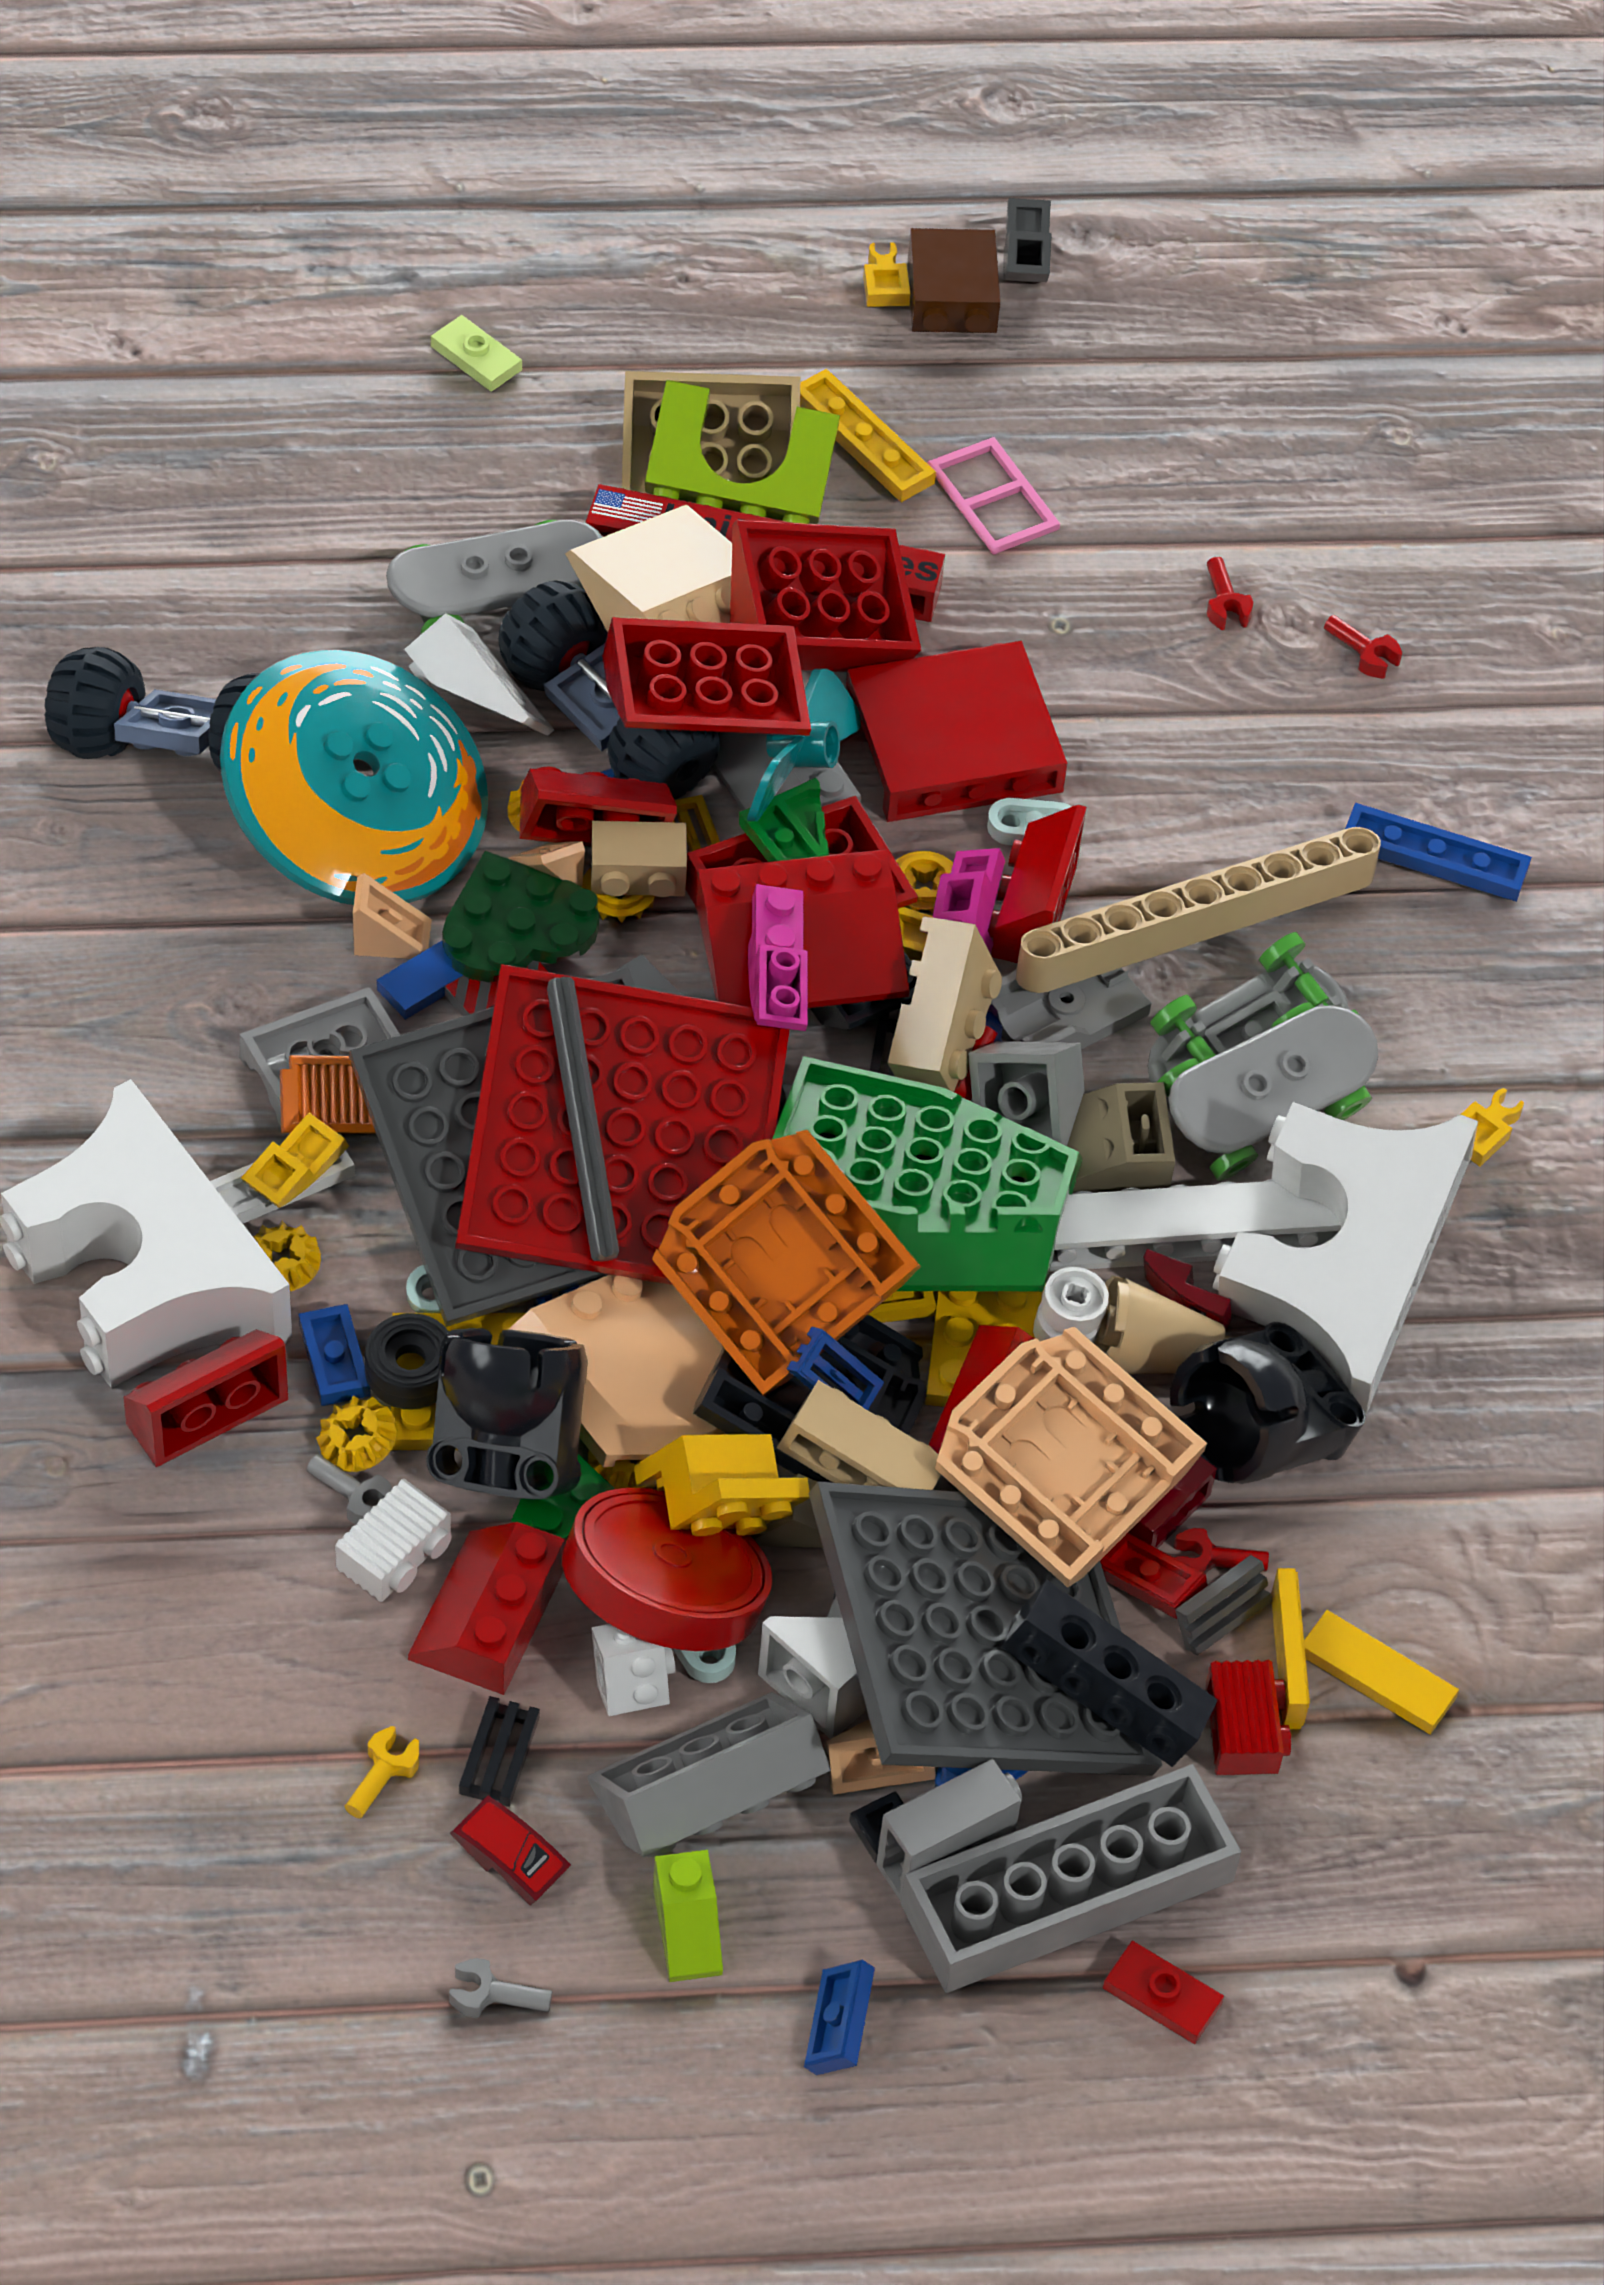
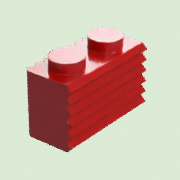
[1205,1659,1291,1775]

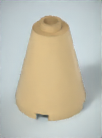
[1094,1275,1231,1374]

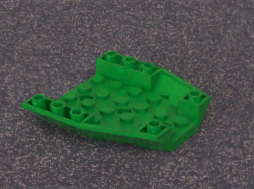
[772,1056,1082,1292]

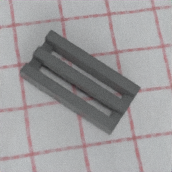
[1175,1555,1273,1656]

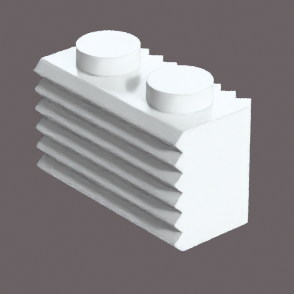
[335,1479,452,1602]

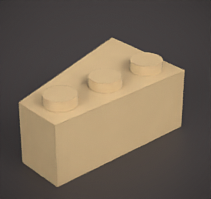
[888,916,1002,1092]

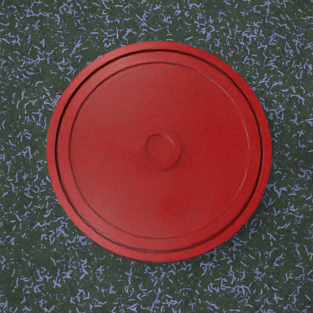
[562,1488,773,1651]

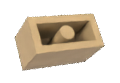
[591,821,687,897]

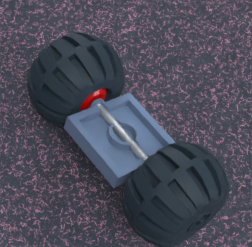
[498,580,720,799]
[44,647,260,772]

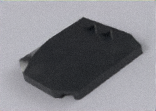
[693,1315,927,1483]

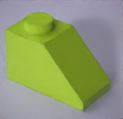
[653,1849,723,1982]

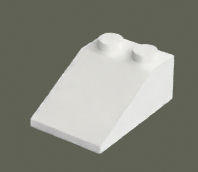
[404,613,554,736]

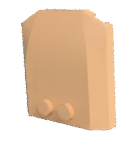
[508,1275,727,1467]
[935,1327,1207,1588]

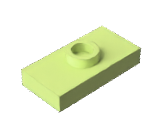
[431,315,522,392]

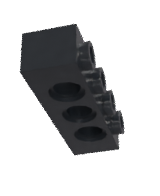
[1001,1580,1218,1767]

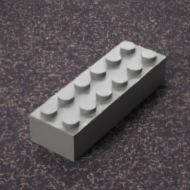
[900,1764,1241,1993]

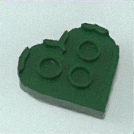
[442,851,600,983]

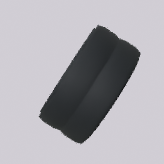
[365,1313,449,1410]

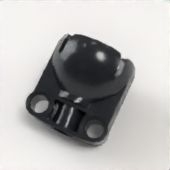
[1170,1322,1366,1484]
[426,1328,588,1499]

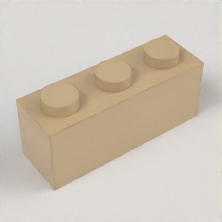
[777,1380,941,1490]

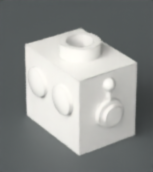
[592,1624,675,1716]

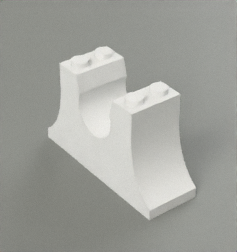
[0,1079,292,1389]
[1213,1102,1478,1415]

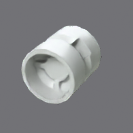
[1033,1266,1109,1343]

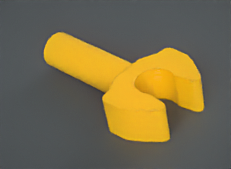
[344,1726,419,1819]

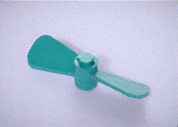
[747,669,861,821]

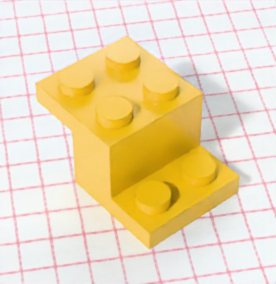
[633,1434,810,1536]

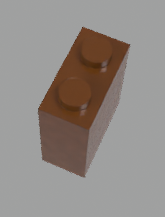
[908,228,1001,333]

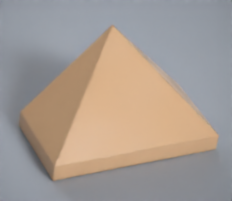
[507,841,585,887]
[353,873,432,959]
[826,1720,936,1795]

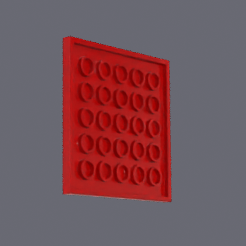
[455,964,790,1285]

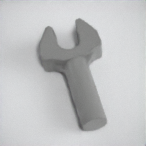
[307,1454,392,1525]
[449,1958,553,2018]

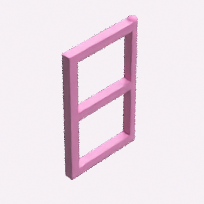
[927,437,1060,555]

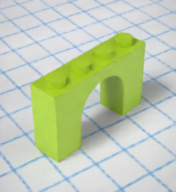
[645,380,840,524]

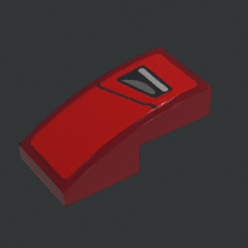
[1143,1249,1232,1333]
[450,1795,571,1905]

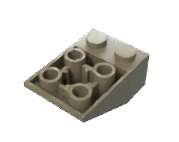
[1022,1082,1175,1193]

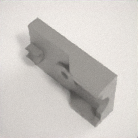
[986,968,1152,1050]
[239,987,400,1126]

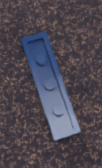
[1345,802,1532,902]

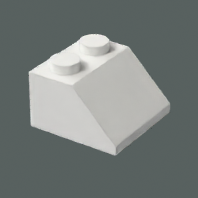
[758,1616,867,1739]

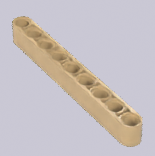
[1016,827,1381,993]

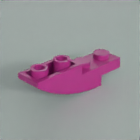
[933,848,1005,954]
[748,884,808,1031]

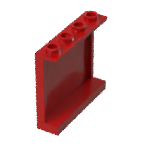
[846,641,1068,822]

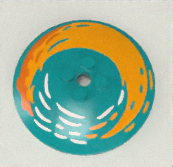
[220,650,488,906]

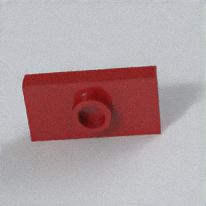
[1100,1533,1208,1619]
[1103,1940,1224,2044]

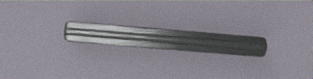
[547,977,619,1262]

